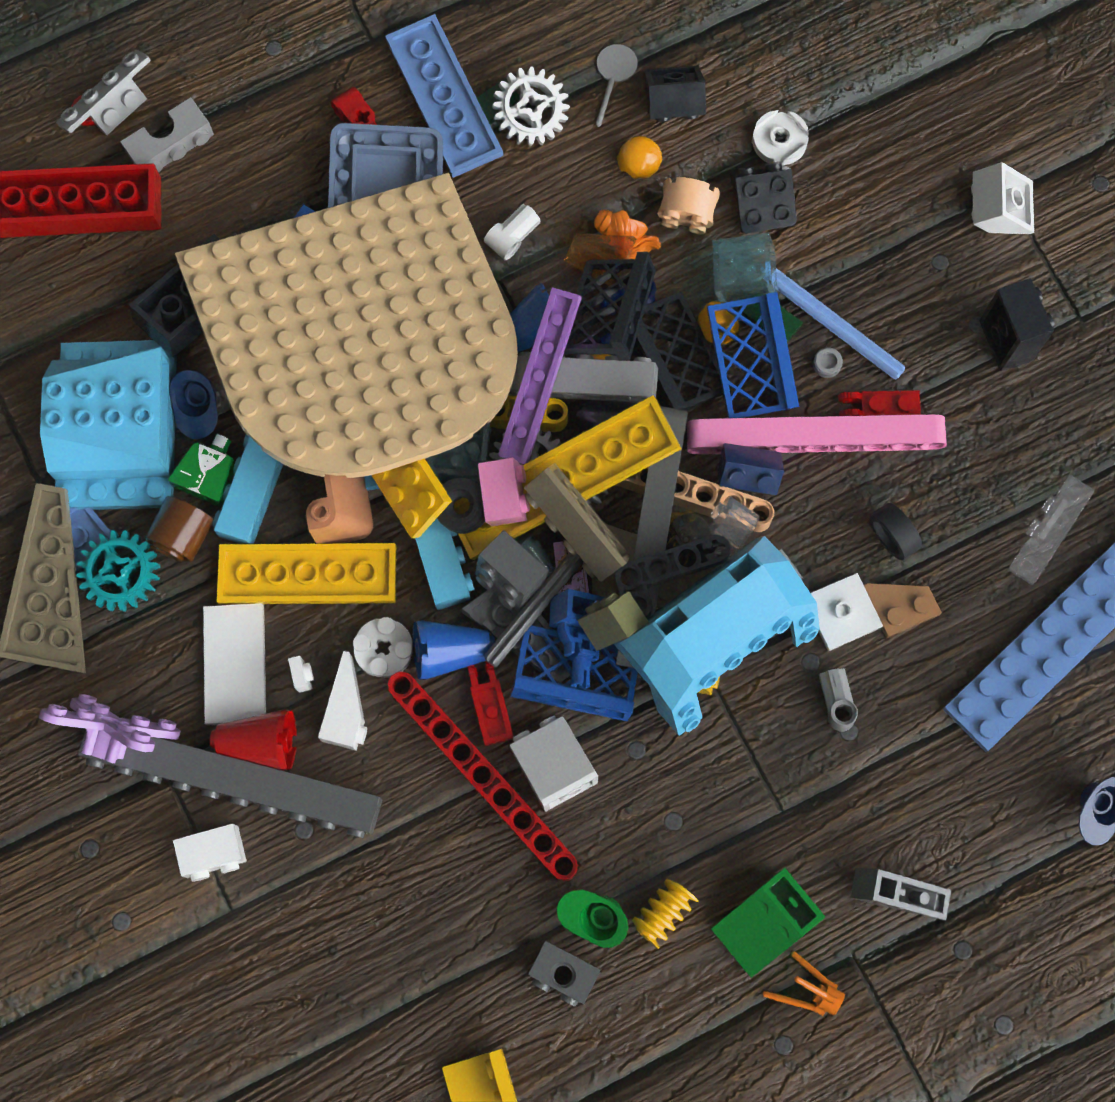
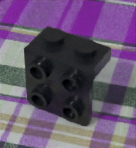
[730,162,797,233]

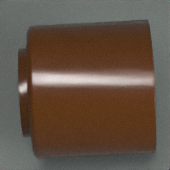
[145,496,213,562]

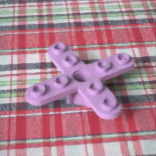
[39,694,181,763]

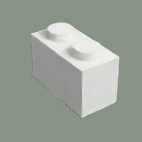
[173,823,247,882]

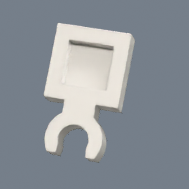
[288,656,314,693]

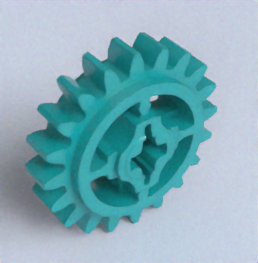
[76,530,161,612]

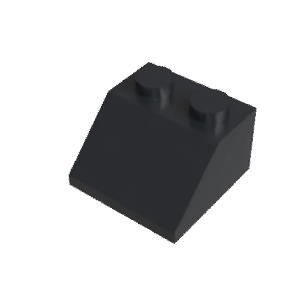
[644,65,706,122]

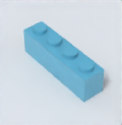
[213,434,283,544]
[415,518,474,610]

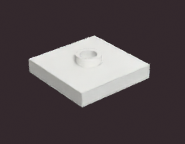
[811,573,883,651]

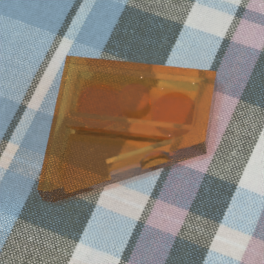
[564,233,637,286]

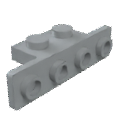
[56,50,151,135]

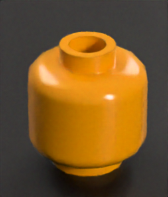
[698,301,739,345]

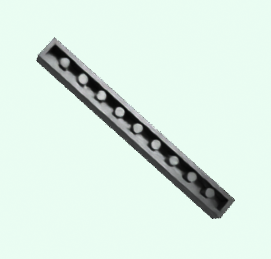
[78,731,383,838]

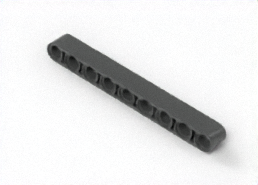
[616,406,688,668]

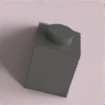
[850,867,951,920]

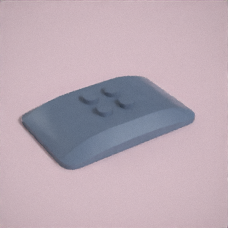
[328,123,443,208]

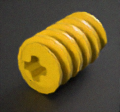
[632,879,699,949]

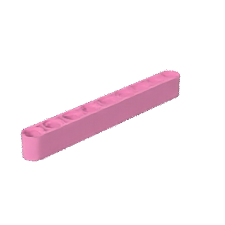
[686,414,946,454]

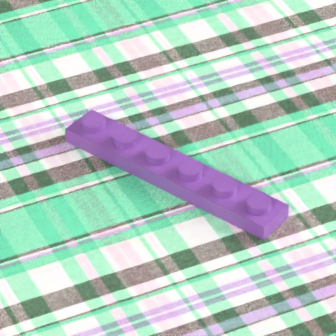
[498,287,582,465]

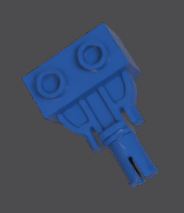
[549,589,605,689]

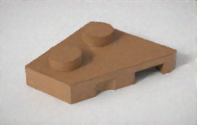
[864,583,942,639]

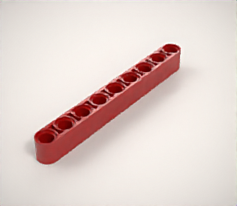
[388,672,578,882]

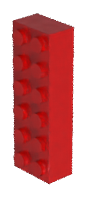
[0,163,161,238]

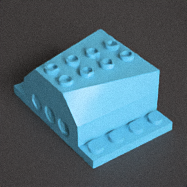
[40,340,177,510]

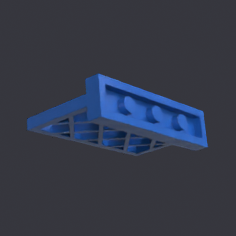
[706,292,799,418]
[510,625,638,721]

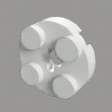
[752,110,809,165]
[353,617,413,678]

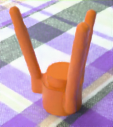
[762,951,845,1016]

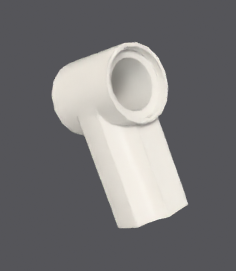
[484,204,540,260]

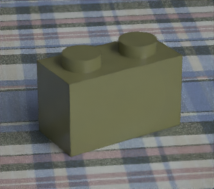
[577,591,649,651]

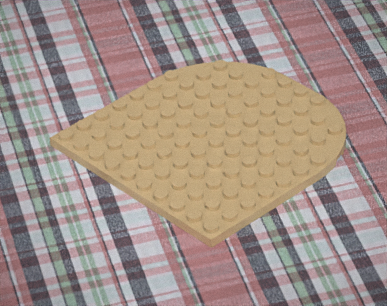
[175,173,518,478]

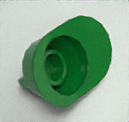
[557,889,628,948]

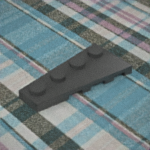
[462,588,572,684]

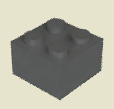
[475,530,548,613]

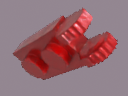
[838,390,921,416]
[467,661,514,747]

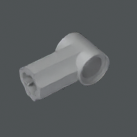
[819,668,858,732]

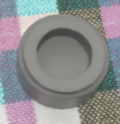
[813,348,843,378]

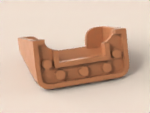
[306,474,373,544]

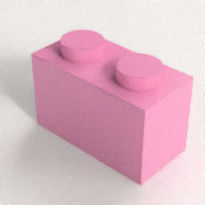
[478,457,530,526]

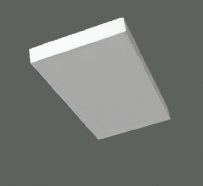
[203,603,266,725]

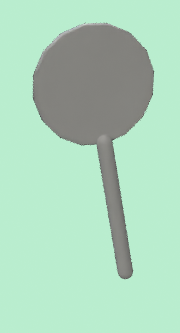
[596,44,638,127]

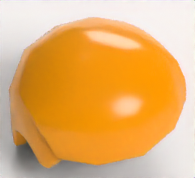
[617,136,662,179]

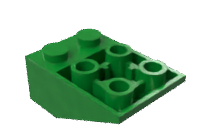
[711,868,826,978]

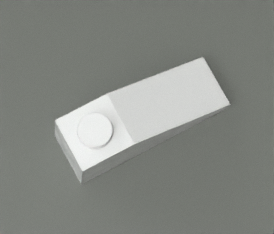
[318,651,367,751]

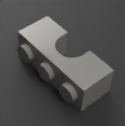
[120,97,214,172]

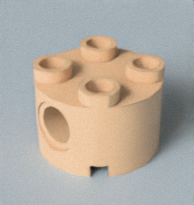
[657,177,720,234]

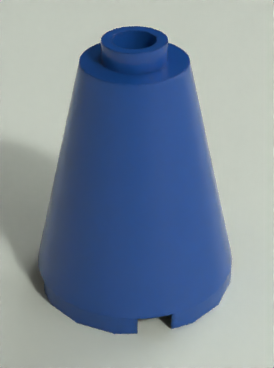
[510,283,549,353]
[413,620,495,680]

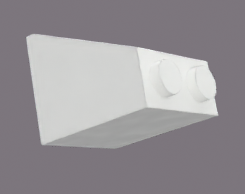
[510,716,598,812]

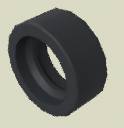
[869,503,922,561]

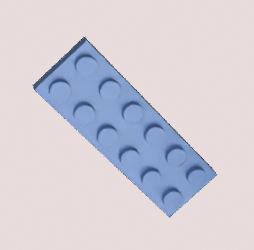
[385,14,503,178]

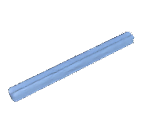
[764,266,905,379]

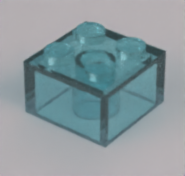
[712,232,777,302]

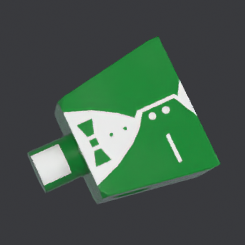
[168,434,235,508]

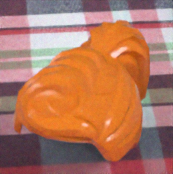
[594,209,661,259]

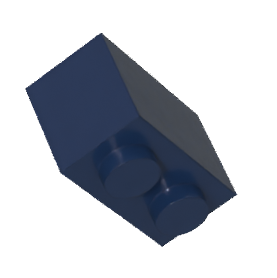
[717,443,784,495]

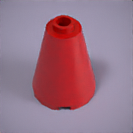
[210,709,297,770]

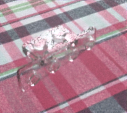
[1009,476,1094,585]

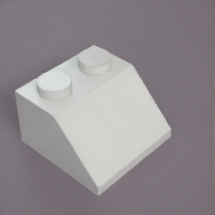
[971,162,1034,234]

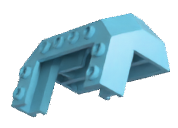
[614,536,820,736]

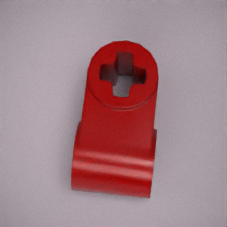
[330,86,377,125]

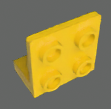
[442,1049,517,1102]

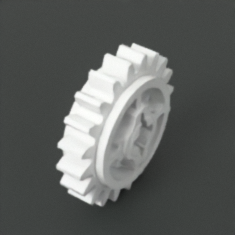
[492,67,570,147]

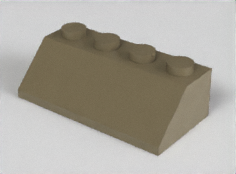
[524,463,630,582]

